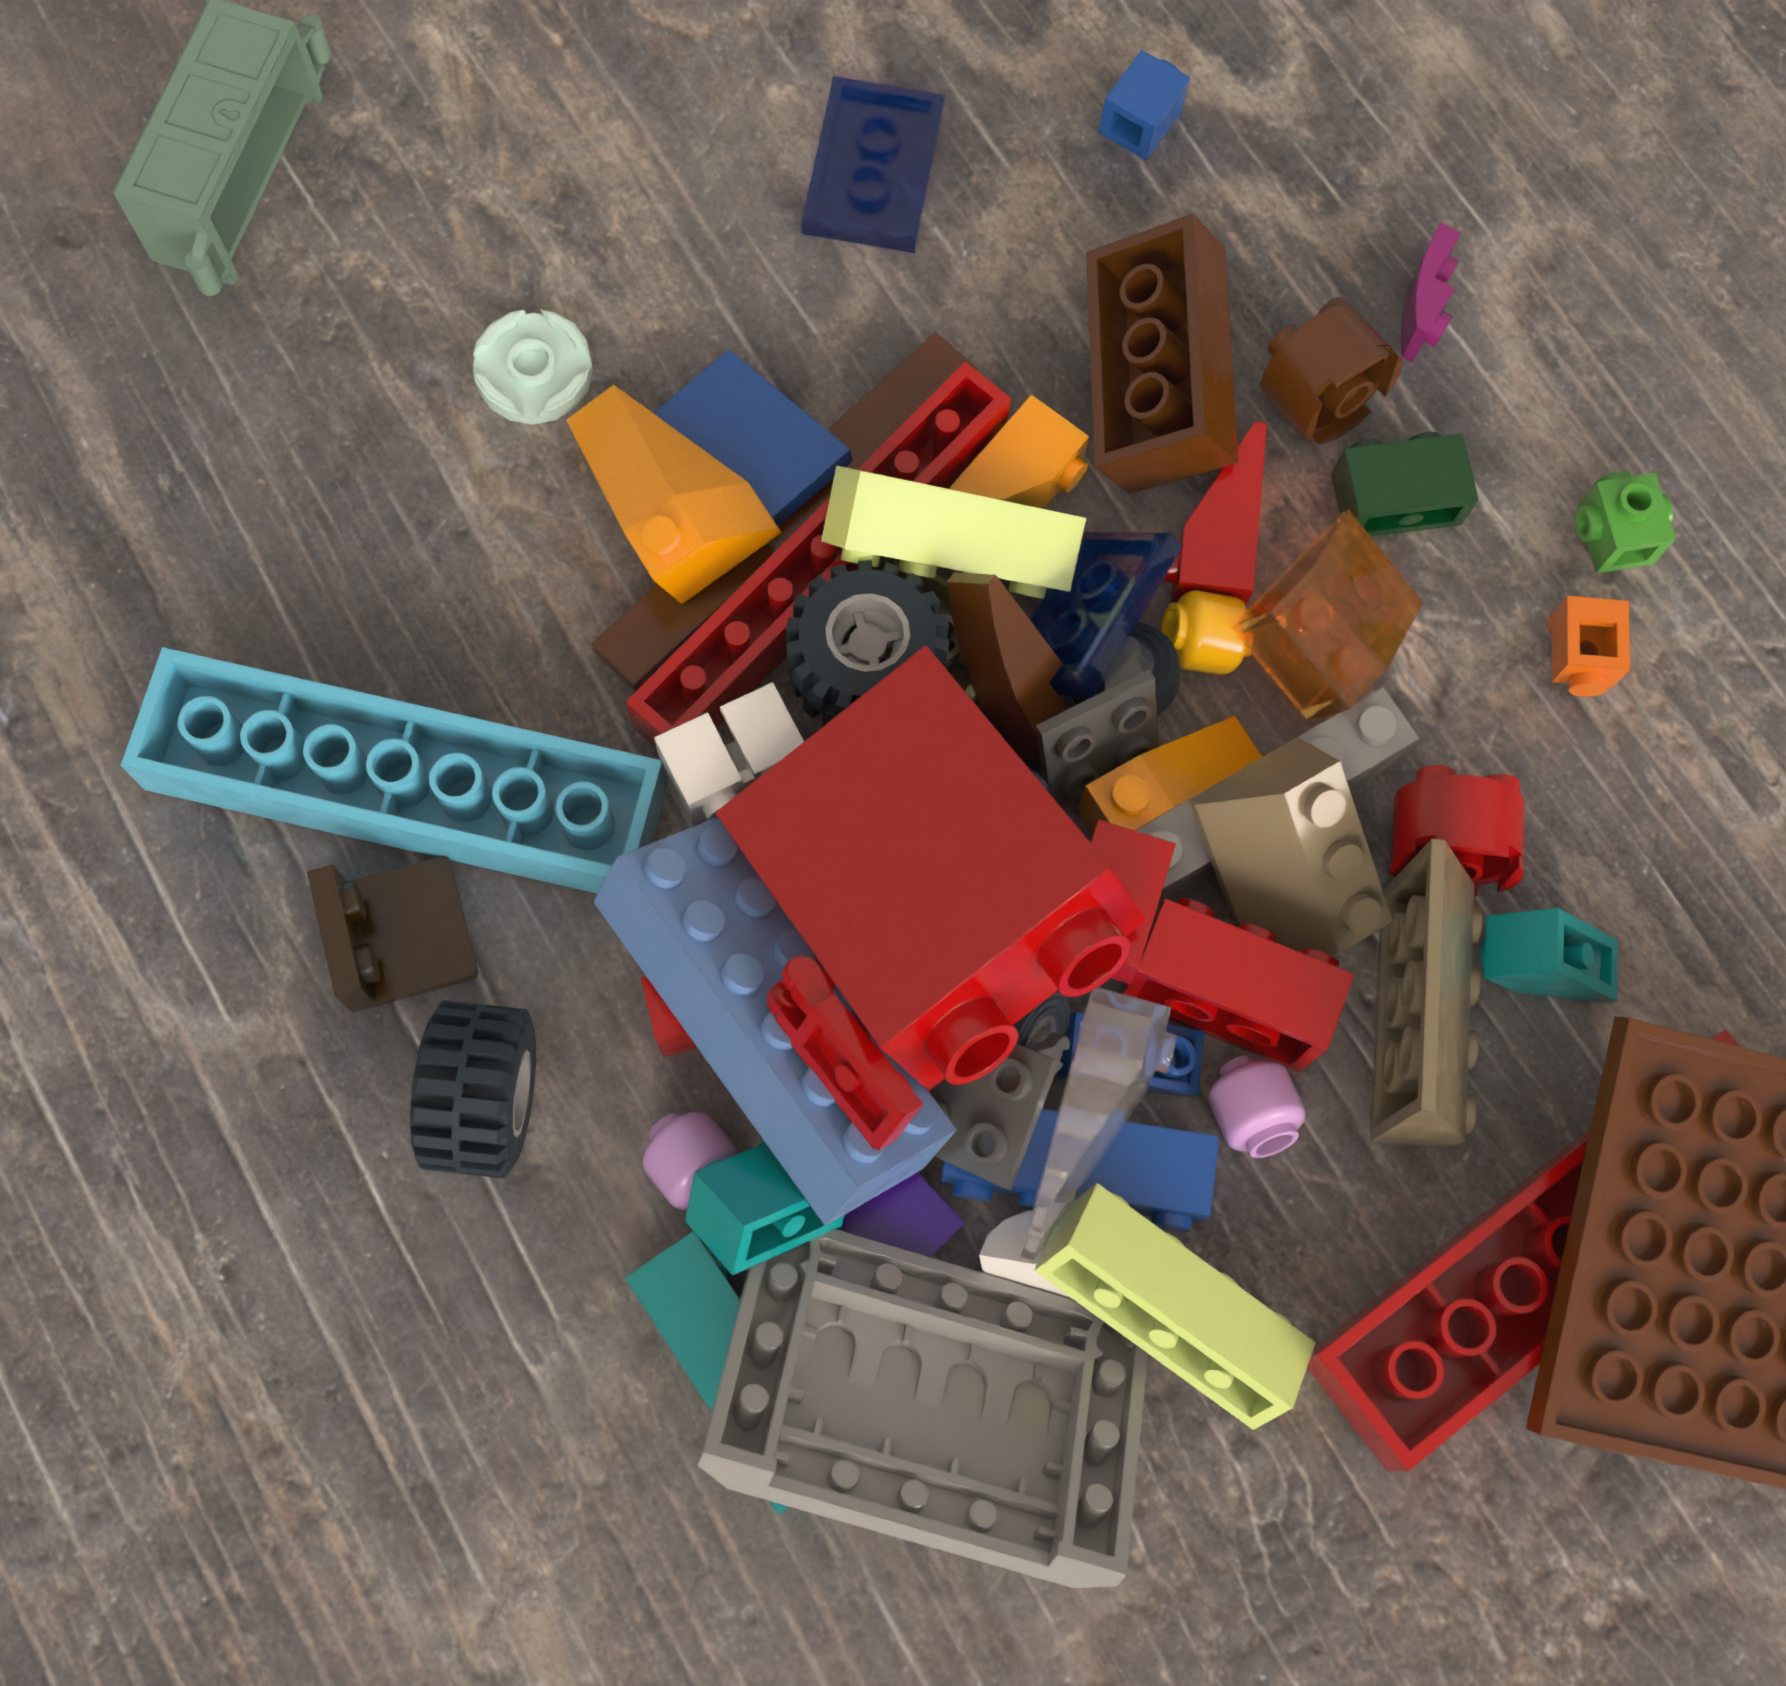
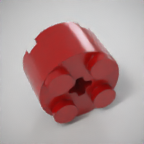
[1390,765,1525,897]

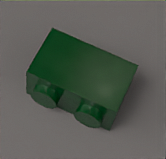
[1331,432,1479,540]

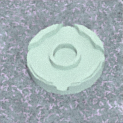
[473,309,593,425]

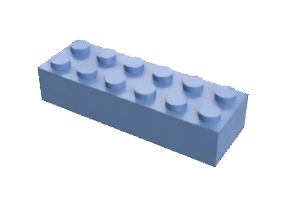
[593,817,957,1226]

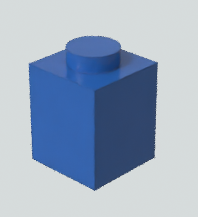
[1099,49,1190,161]

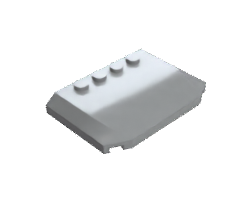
[698,1229,1148,1588]

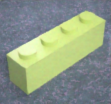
[821,465,1086,599]
[1034,1183,1316,1430]

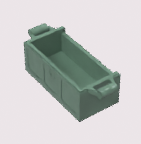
[113,0,332,296]

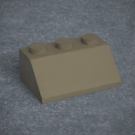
[1188,737,1393,954]

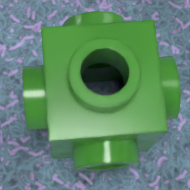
[1575,471,1676,573]

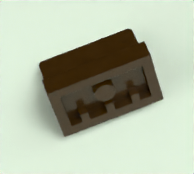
[307,856,478,1013]

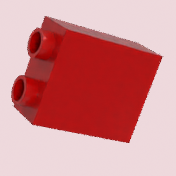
[715,645,1146,1091]

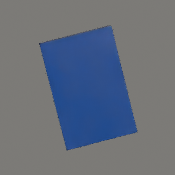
[654,349,853,526]

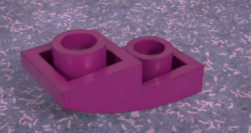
[1400,223,1461,363]

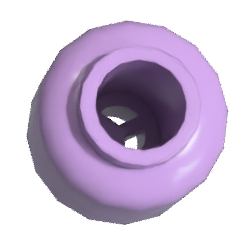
[1207,1055,1306,1158]
[642,1111,741,1211]

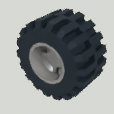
[786,560,949,726]
[410,1000,536,1178]

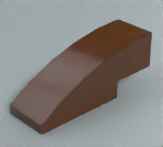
[947,572,1069,761]

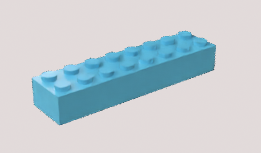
[120,647,668,894]

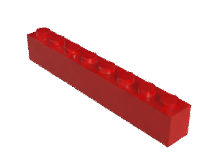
[626,361,1011,749]

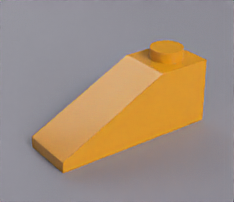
[949,394,1089,508]
[1077,716,1263,834]

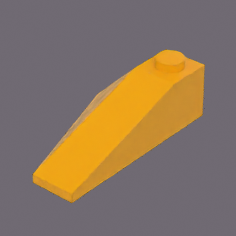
[566,385,782,604]

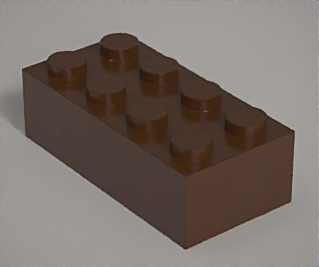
[1086,214,1239,494]

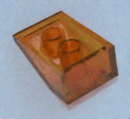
[1232,510,1424,722]

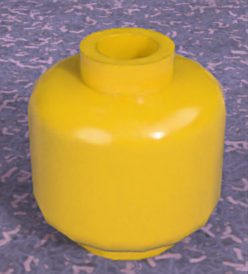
[1160,590,1257,675]

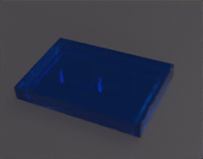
[801,76,945,253]
[1030,532,1183,699]

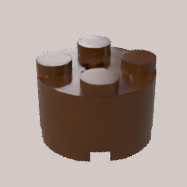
[1259,297,1403,444]

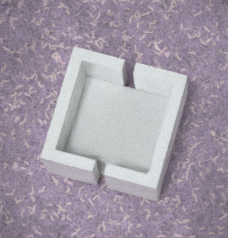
[654,682,804,828]

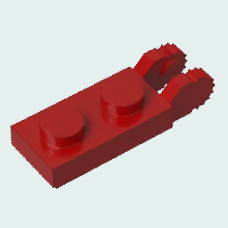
[765,955,923,1151]

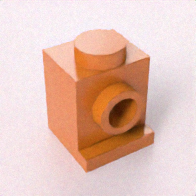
[1547,595,1630,697]

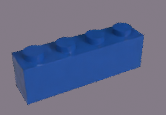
[939,1109,1219,1232]

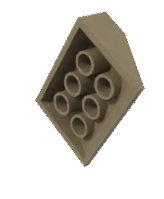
[1370,839,1482,1150]

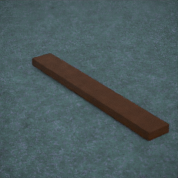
[591,332,978,692]

